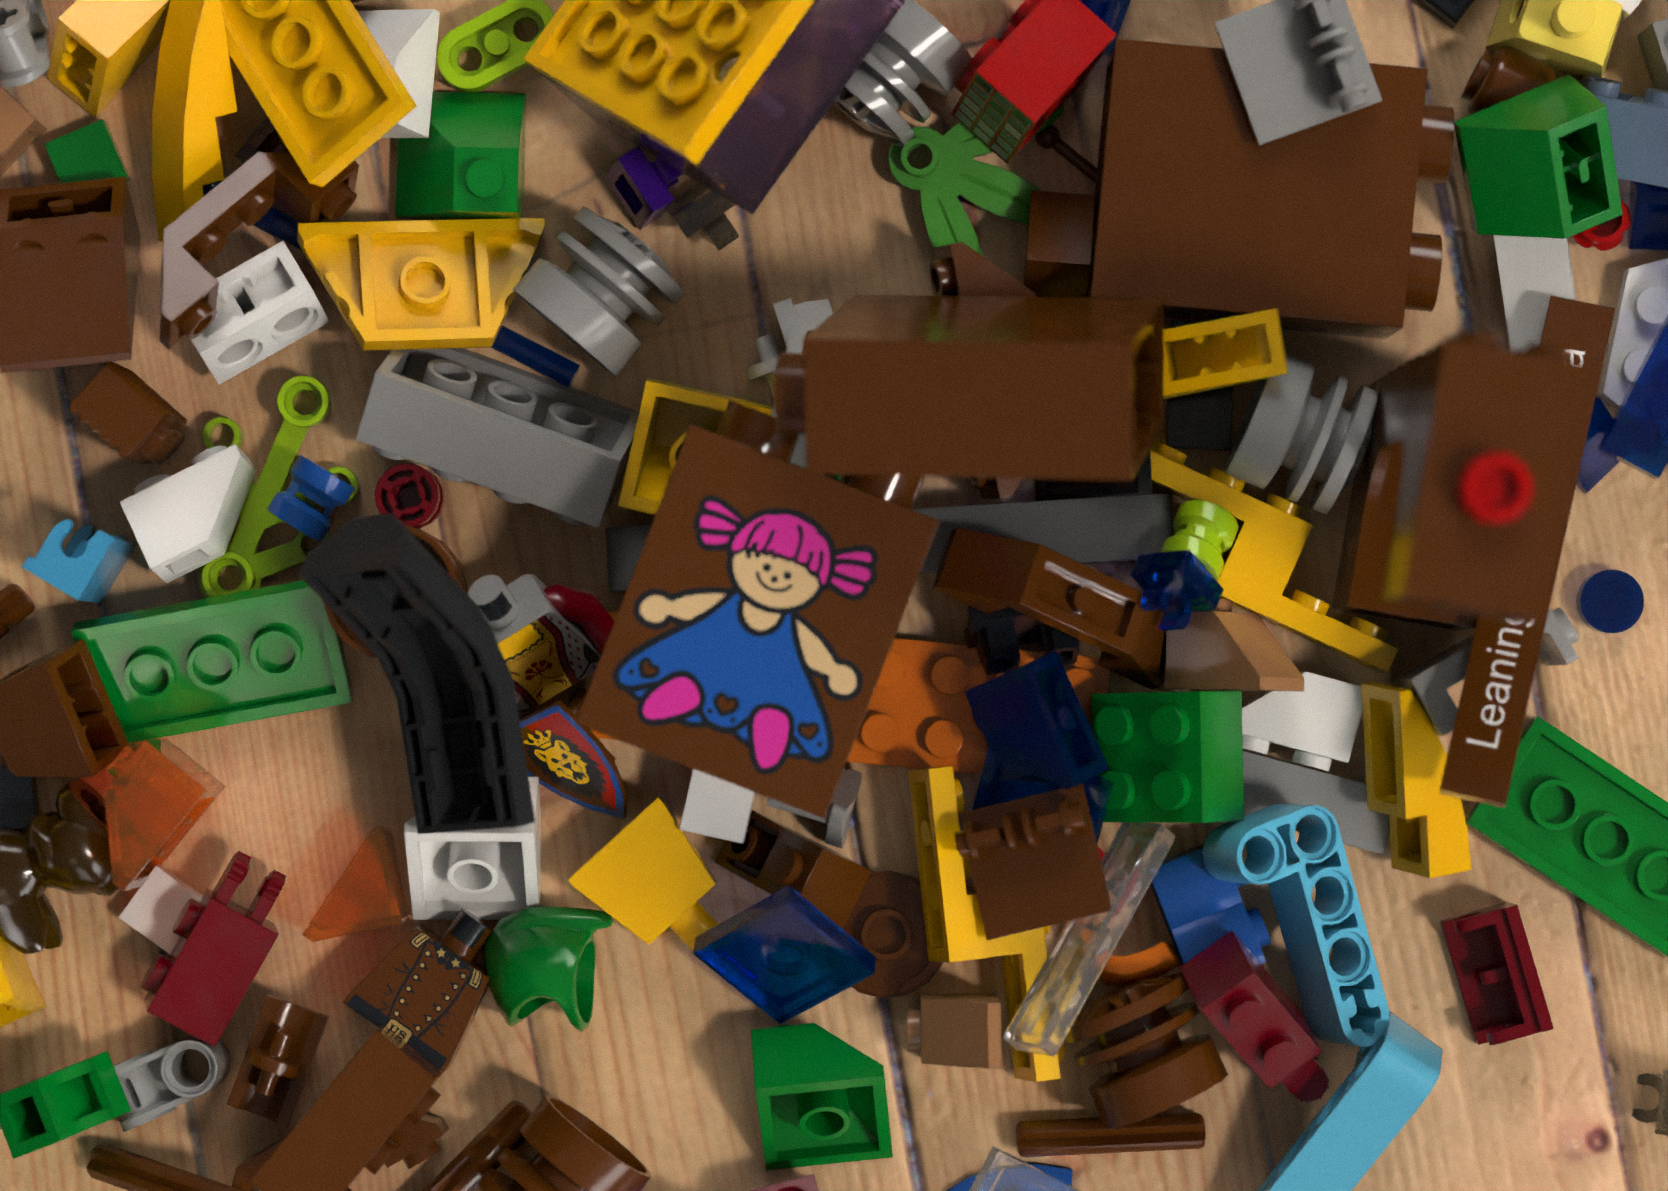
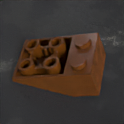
[0,176,141,373]

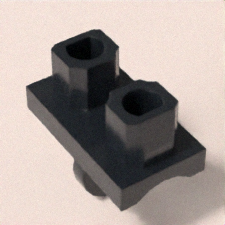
[964,605,1079,675]

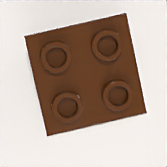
[955,783,1112,940]

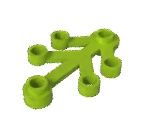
[198,376,360,598]

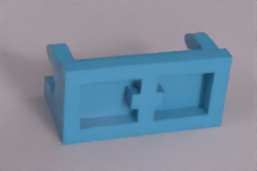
[22,519,137,603]

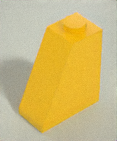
[47,0,170,118]

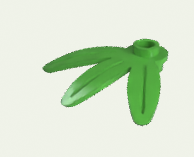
[889,105,1064,256]

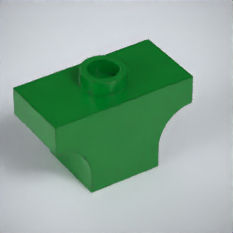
[0,1051,131,1159]

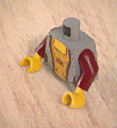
[468,574,615,718]

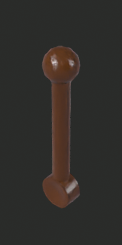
[1035,125,1097,183]

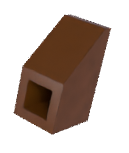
[714,810,872,929]

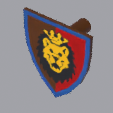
[519,688,627,819]

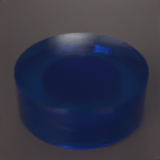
[1576,570,1644,634]

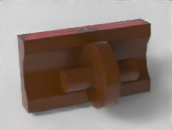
[227,994,329,1127]

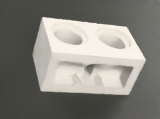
[191,241,330,385]

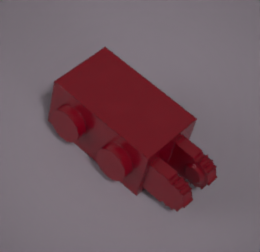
[140,851,286,1047]
[1180,930,1330,1103]

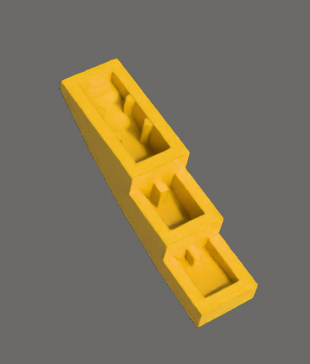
[152,0,237,243]
[1164,309,1289,400]

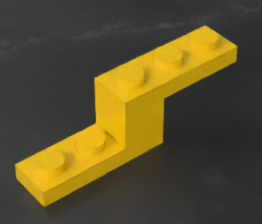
[1150,441,1399,672]
[908,766,1065,1082]

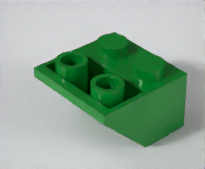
[1454,74,1623,239]

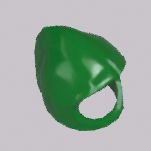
[483,906,613,1032]

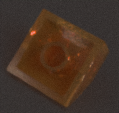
[104,738,226,891]

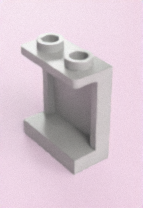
[1393,607,1579,736]

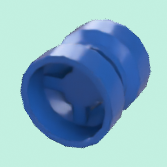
[267,455,355,543]

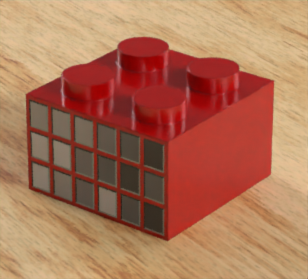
[950,0,1117,164]

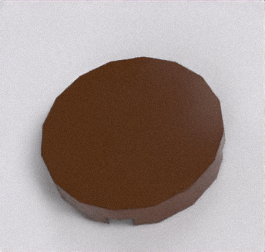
[823,870,944,998]

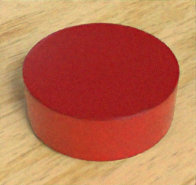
[1456,452,1533,525]

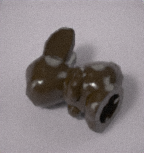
[0,779,126,954]

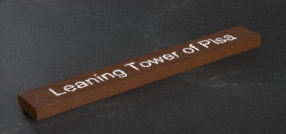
[1440,296,1615,808]

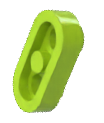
[437,0,554,92]

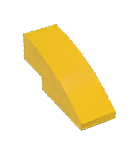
[1361,682,1471,878]

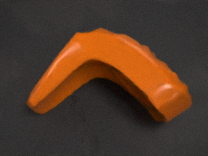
[1076,917,1181,987]

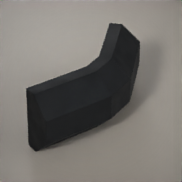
[298,513,535,834]

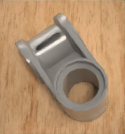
[0,0,51,87]
[114,1035,230,1132]

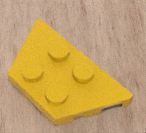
[297,218,545,351]

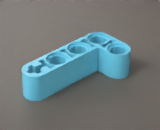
[1203,803,1390,1047]
[1256,1011,1443,1191]

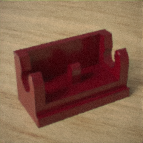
[1440,902,1554,1046]

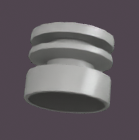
[802,0,972,148]
[513,206,686,377]
[1224,354,1378,515]

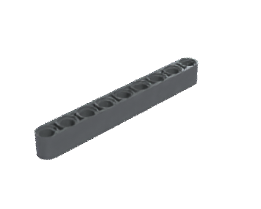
[605,494,1174,592]

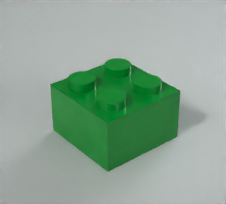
[1091,691,1244,823]

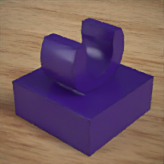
[605,146,686,230]

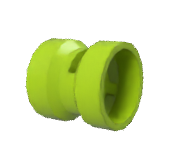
[1157,499,1239,590]

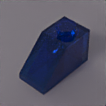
[964,650,1109,790]

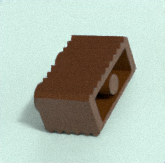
[70,362,187,465]

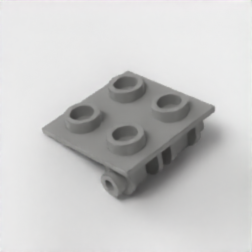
[1214,0,1383,146]

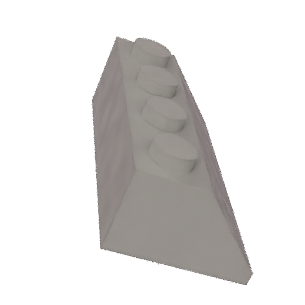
[356,348,639,528]

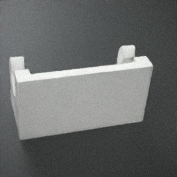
[1493,235,1577,352]

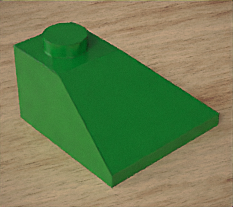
[396,92,526,220]
[751,1023,893,1170]

